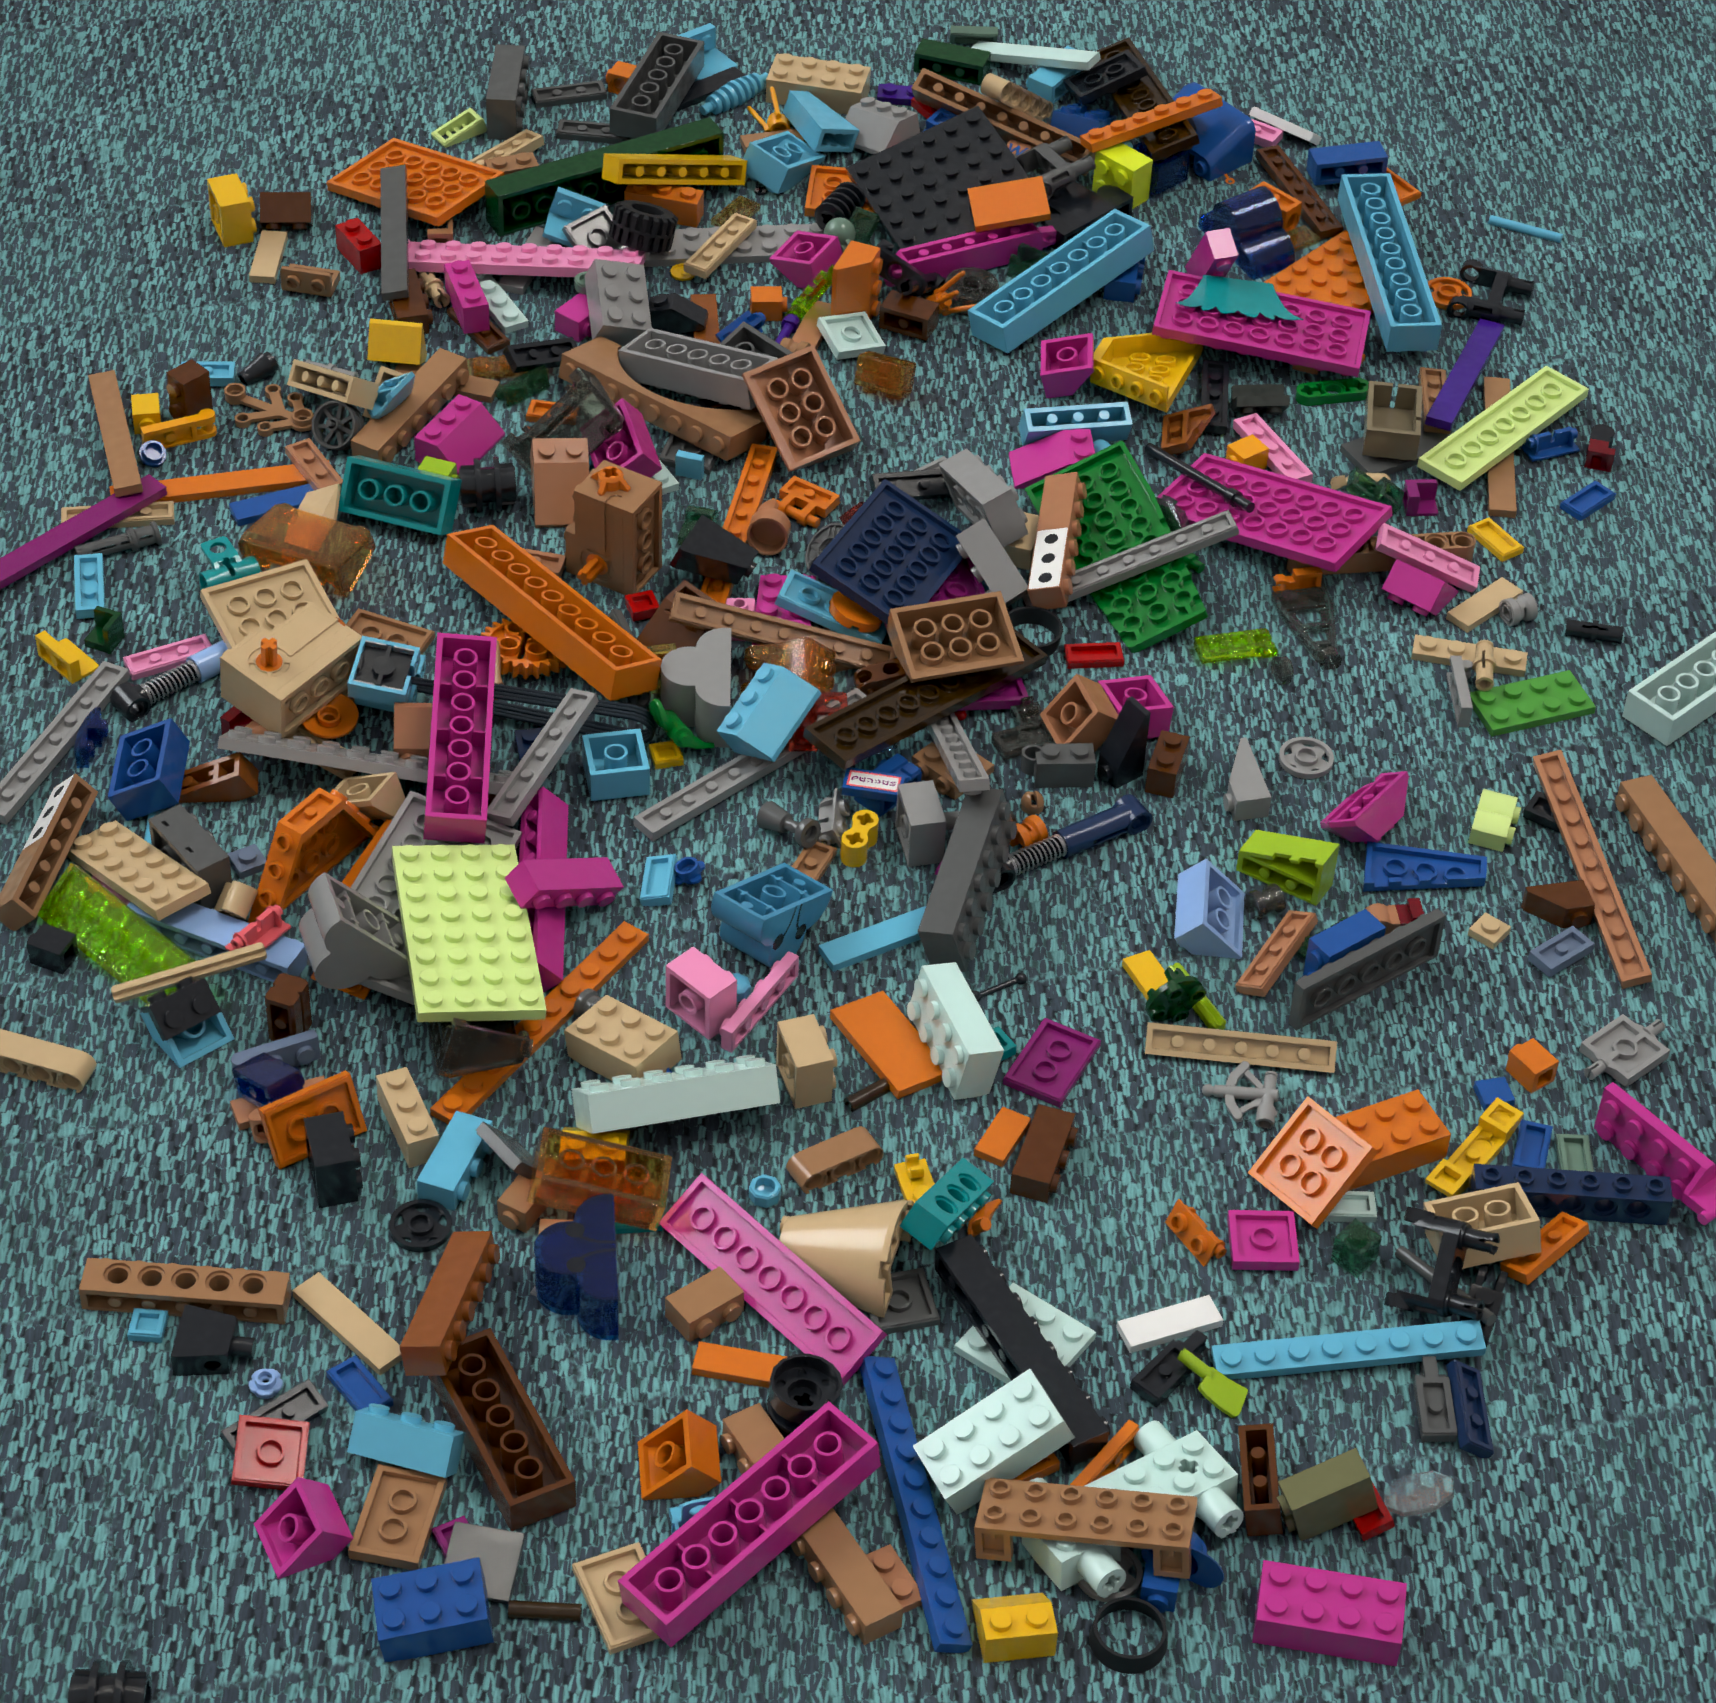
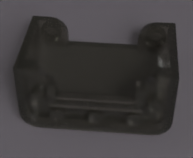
[501,367,624,479]
[428,1018,533,1078]

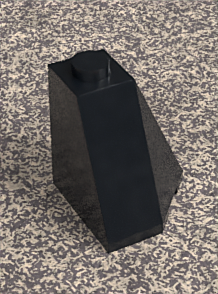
[669,515,759,585]

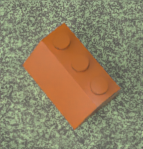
[831,240,883,320]

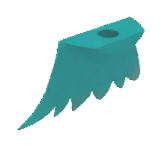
[1175,275,1304,320]

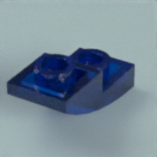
[74,707,109,768]

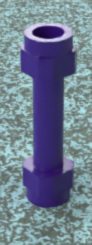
[775,314,800,344]

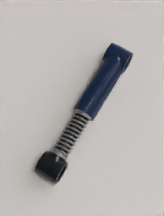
[993,794,1153,893]

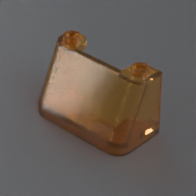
[238,503,376,598]

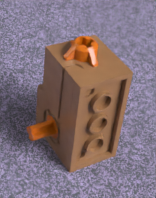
[564,460,662,595]

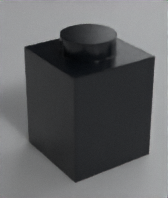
[26,923,79,975]

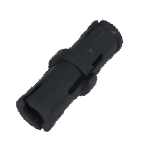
[1565,618,1624,644]

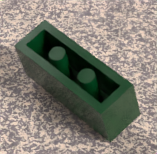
[913,38,991,85]

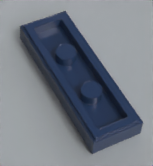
[1446,1359,1494,1458]

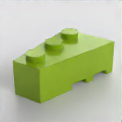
[1236,830,1340,906]

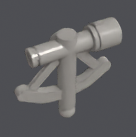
[1202,1061,1279,1129]

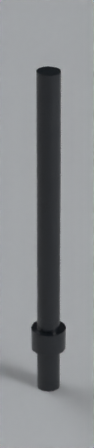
[1145,443,1255,513]

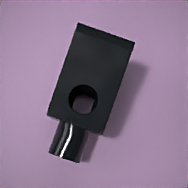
[171,1305,256,1376]

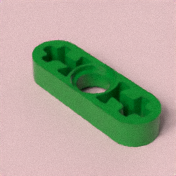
[1295,378,1369,406]

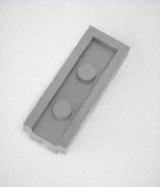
[1446,656,1473,727]

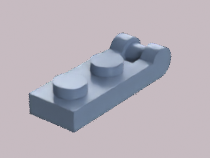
[231,1029,321,1087]

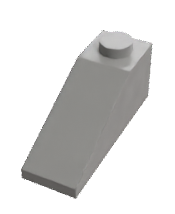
[1223,737,1271,821]

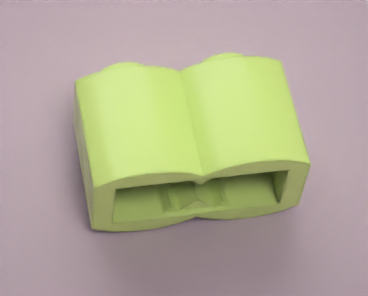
[1468,789,1521,852]

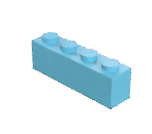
[1018,402,1133,446]

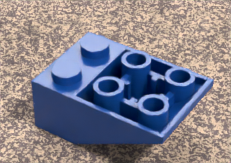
[1050,103,1116,138]

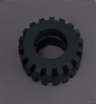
[609,200,678,253]

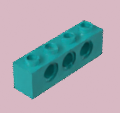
[899,1158,994,1250]

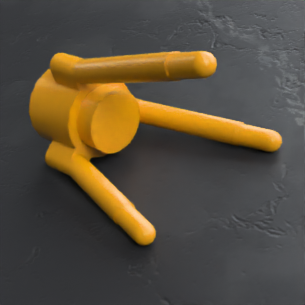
[747,86,791,132]

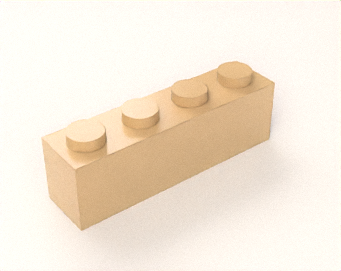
[287,359,380,410]

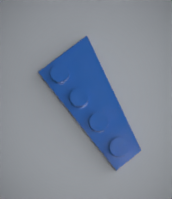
[1363,841,1487,892]

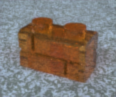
[854,351,916,399]

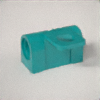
[199,536,262,590]

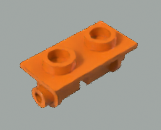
[1165,1199,1227,1267]

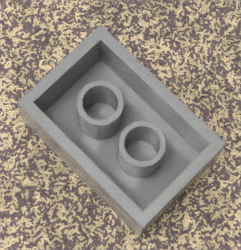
[585,259,652,346]

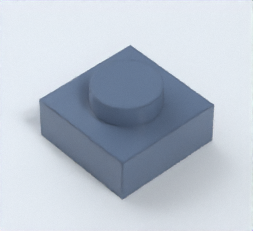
[228,844,266,879]

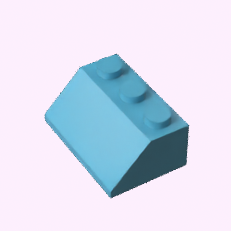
[717,663,822,762]

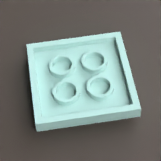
[954,1283,1096,1384]

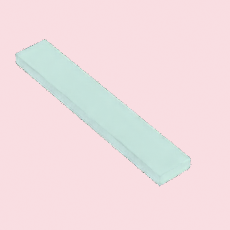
[971,41,1101,71]

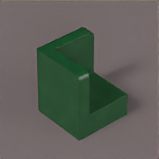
[84,606,125,654]

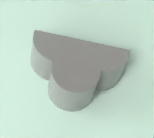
[661,628,731,748]
[299,872,410,989]

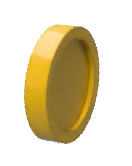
[670,263,695,281]

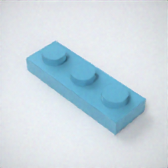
[74,553,105,619]

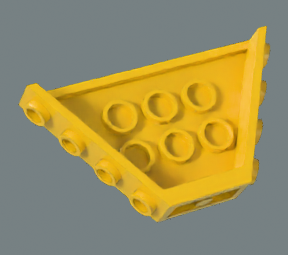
[1090,333,1203,413]

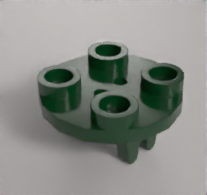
[1145,967,1206,1022]

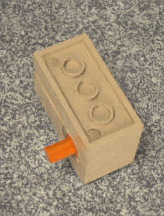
[220,601,362,738]

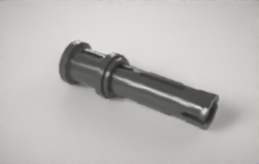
[74,521,162,556]

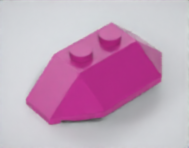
[1320,771,1409,844]

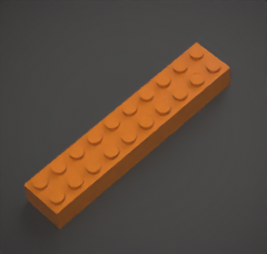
[443,525,662,701]

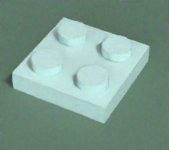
[817,311,886,360]

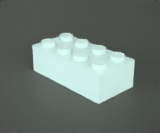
[907,962,1004,1100]
[913,1369,1075,1514]

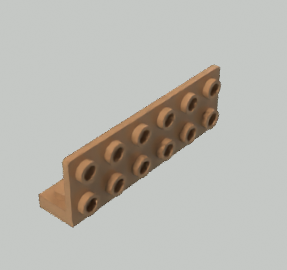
[974,1478,1198,1579]

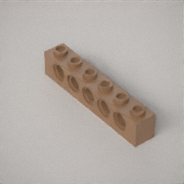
[79,1258,292,1324]

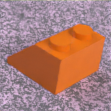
[638,1409,722,1500]

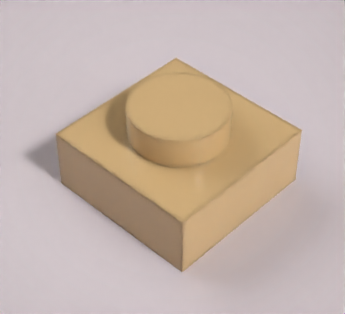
[1468,912,1511,949]

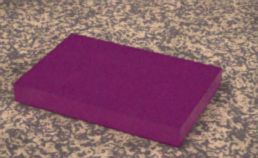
[1003,1018,1101,1108]

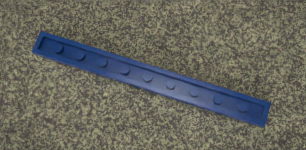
[859,1356,973,1653]

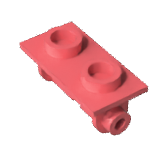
[225,905,291,951]

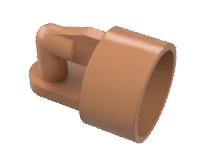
[747,499,791,555]

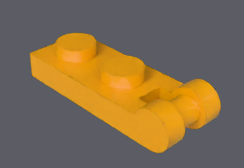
[140,408,217,449]

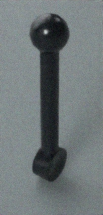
[972,973,1027,1002]

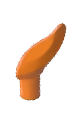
[968,1199,1002,1237]

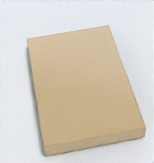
[572,1542,660,1655]

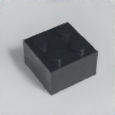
[304,1111,363,1208]

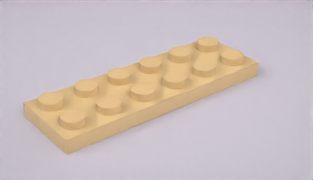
[67,820,211,921]

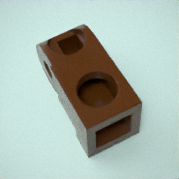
[853,658,907,696]

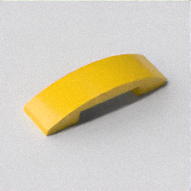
[1425,1097,1524,1197]

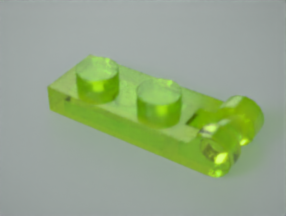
[785,264,834,320]
[1194,628,1278,664]

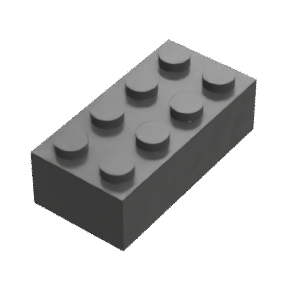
[486,44,530,140]

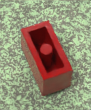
[335,218,381,275]

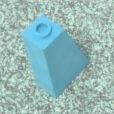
[783,90,859,152]

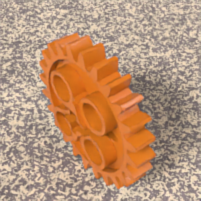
[481,618,567,679]

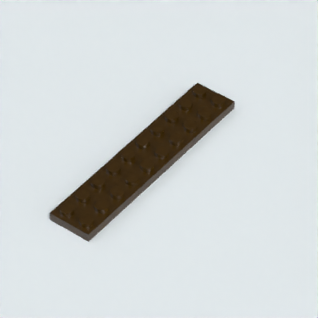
[1095,37,1200,162]
[803,628,1048,770]

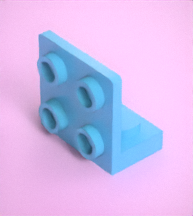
[677,23,737,81]
[542,186,606,247]

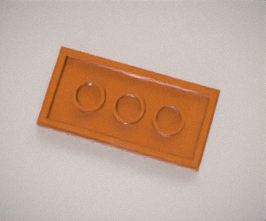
[829,991,943,1099]

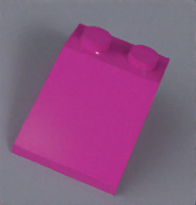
[1008,429,1095,489]

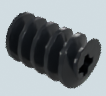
[815,182,866,231]

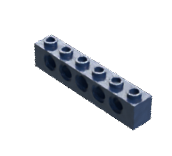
[1468,1164,1673,1225]

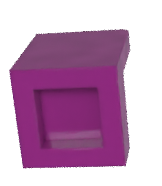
[1402,479,1438,516]

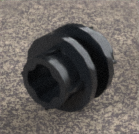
[459,457,517,513]
[68,1659,152,1703]

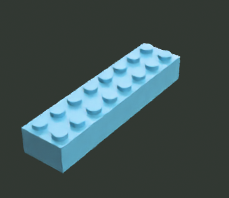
[967,209,1154,353]

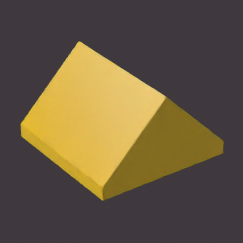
[367,319,427,365]

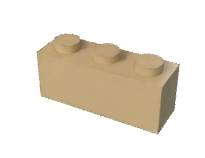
[376,1067,439,1168]

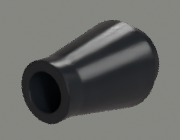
[238,352,279,386]

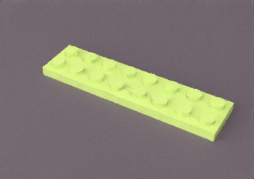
[1417,366,1589,491]

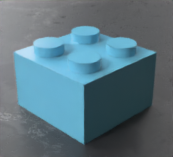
[582,729,650,801]

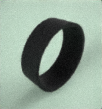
[1008,606,1063,656]
[1089,1597,1168,1674]

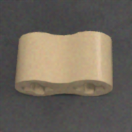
[214,880,258,920]

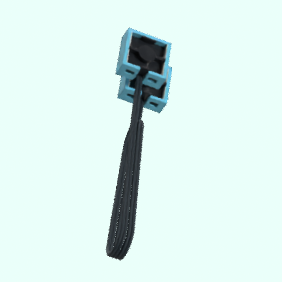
[347,636,657,744]

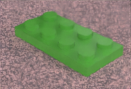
[1470,670,1596,737]

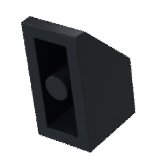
[649,293,709,334]

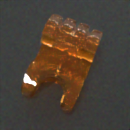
[739,637,836,711]

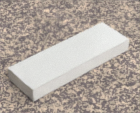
[1249,107,1322,145]
[1116,1295,1223,1353]

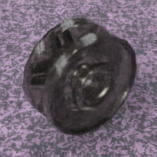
[945,267,999,317]

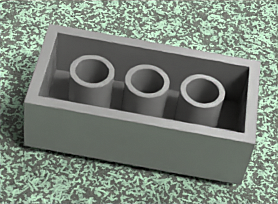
[938,448,1029,548]

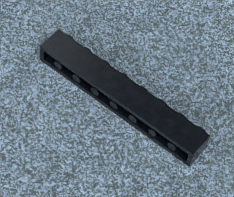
[935,1234,1111,1467]

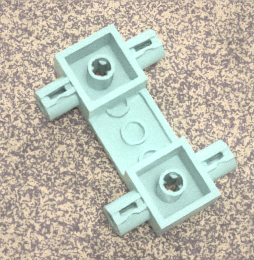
[1022,1421,1244,1598]

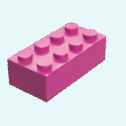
[1252,1560,1407,1666]

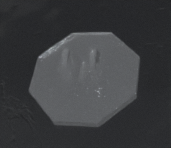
[1384,1471,1454,1517]

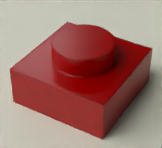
[625,590,659,622]

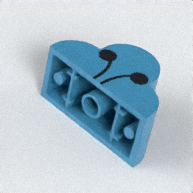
[711,863,833,968]

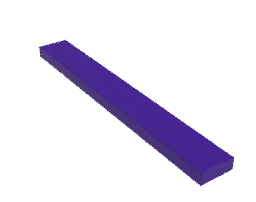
[1425,318,1505,431]

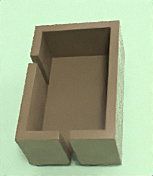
[1362,381,1422,461]

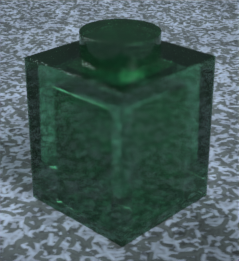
[1331,1218,1382,1278]

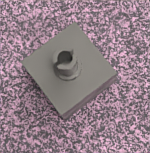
[895,780,960,867]

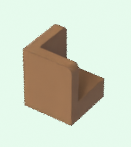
[427,218,454,243]

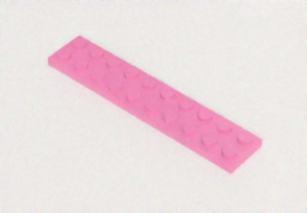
[408,239,646,277]

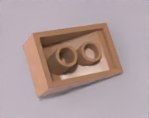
[530,438,589,528]

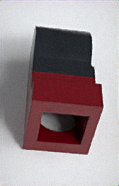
[1584,424,1616,472]

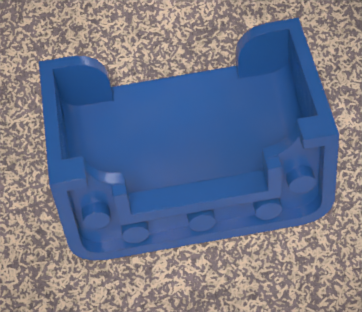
[1172,82,1256,182]

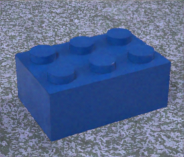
[108,718,190,821]
[371,1557,494,1662]

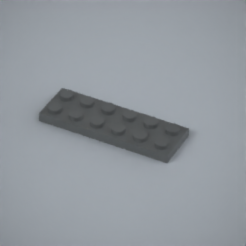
[1288,908,1446,1031]

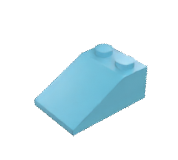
[743,131,826,194]

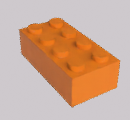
[1335,1089,1451,1191]

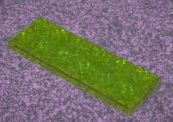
[38,863,196,1004]

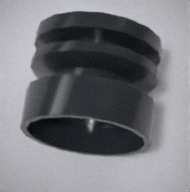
[765,1354,843,1439]

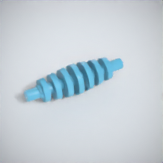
[699,72,768,115]

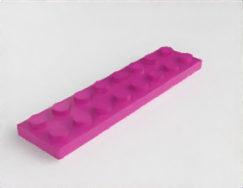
[658,1173,887,1386]

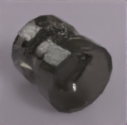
[1244,883,1286,921]

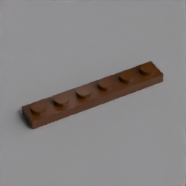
[1255,145,1343,239]

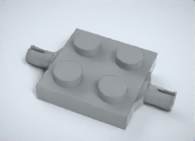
[1579,1014,1670,1087]

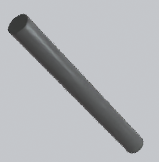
[1395,1246,1496,1326]

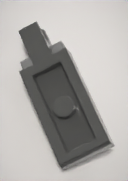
[1413,1356,1457,1442]

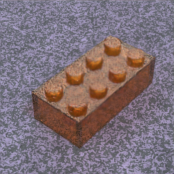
[527,1127,672,1231]

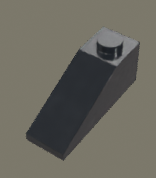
[1097,696,1151,789]

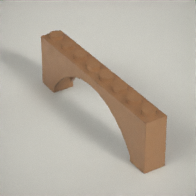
[559,336,767,461]

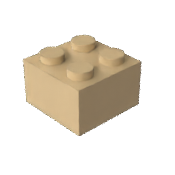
[776,1014,838,1109]

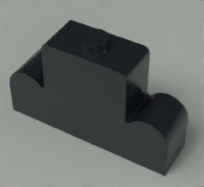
[1043,181,1134,249]

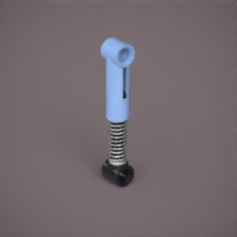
[110,640,228,722]

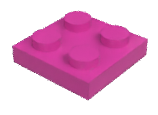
[1227,1210,1300,1271]

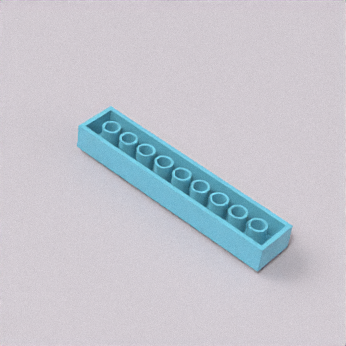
[1338,173,1442,352]

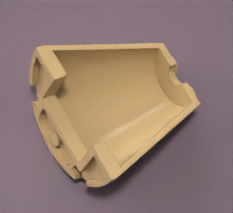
[779,1199,914,1317]

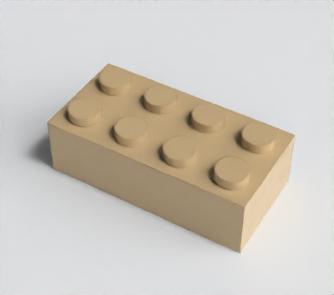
[766,53,871,114]

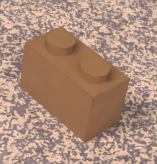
[665,1266,744,1342]

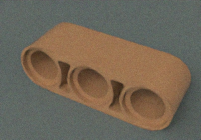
[786,1126,884,1194]

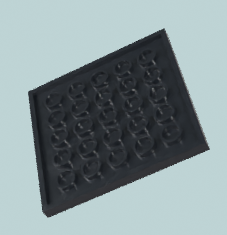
[846,106,1029,250]

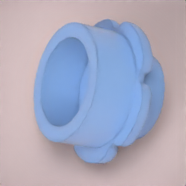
[248,1369,283,1399]

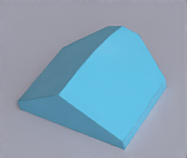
[367,371,415,419]

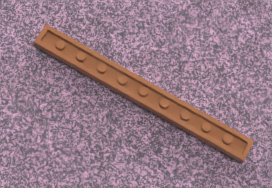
[1533,750,1652,989]

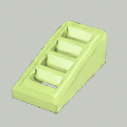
[431,108,487,148]

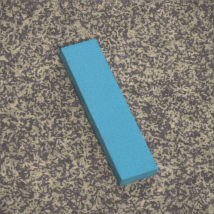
[818,906,926,972]

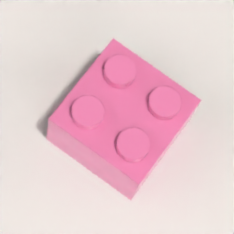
[666,947,737,1040]

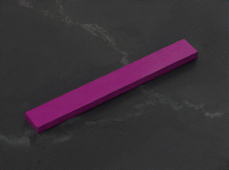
[0,474,167,590]

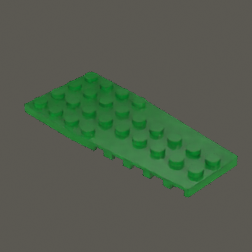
[1025,440,1208,653]

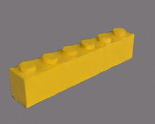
[602,153,747,185]

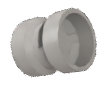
[1499,593,1538,626]

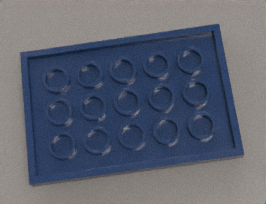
[809,479,963,624]

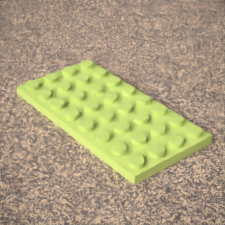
[391,844,547,1022]

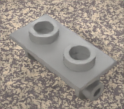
[818,788,850,849]

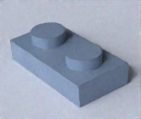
[1528,926,1595,978]

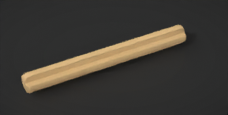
[111,942,267,1003]

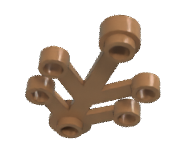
[224,383,314,437]

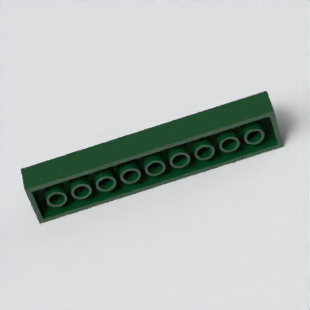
[485,117,724,237]

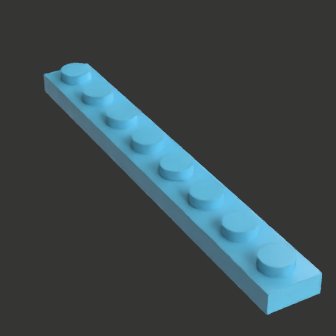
[1211,1320,1486,1380]

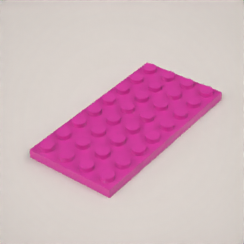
[1152,270,1371,377]
[1156,453,1392,572]

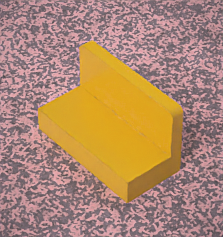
[35,630,99,684]

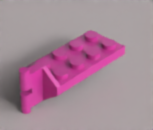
[1594,1082,1716,1225]

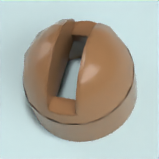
[1020,791,1044,815]

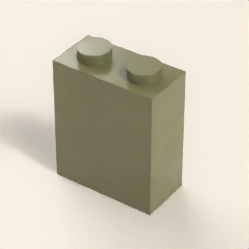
[1276,1448,1378,1541]

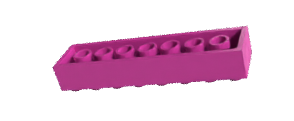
[423,632,497,844]
[618,1401,881,1647]

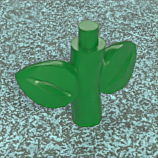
[649,699,715,749]

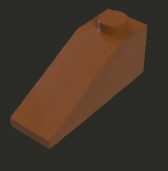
[179,752,259,803]

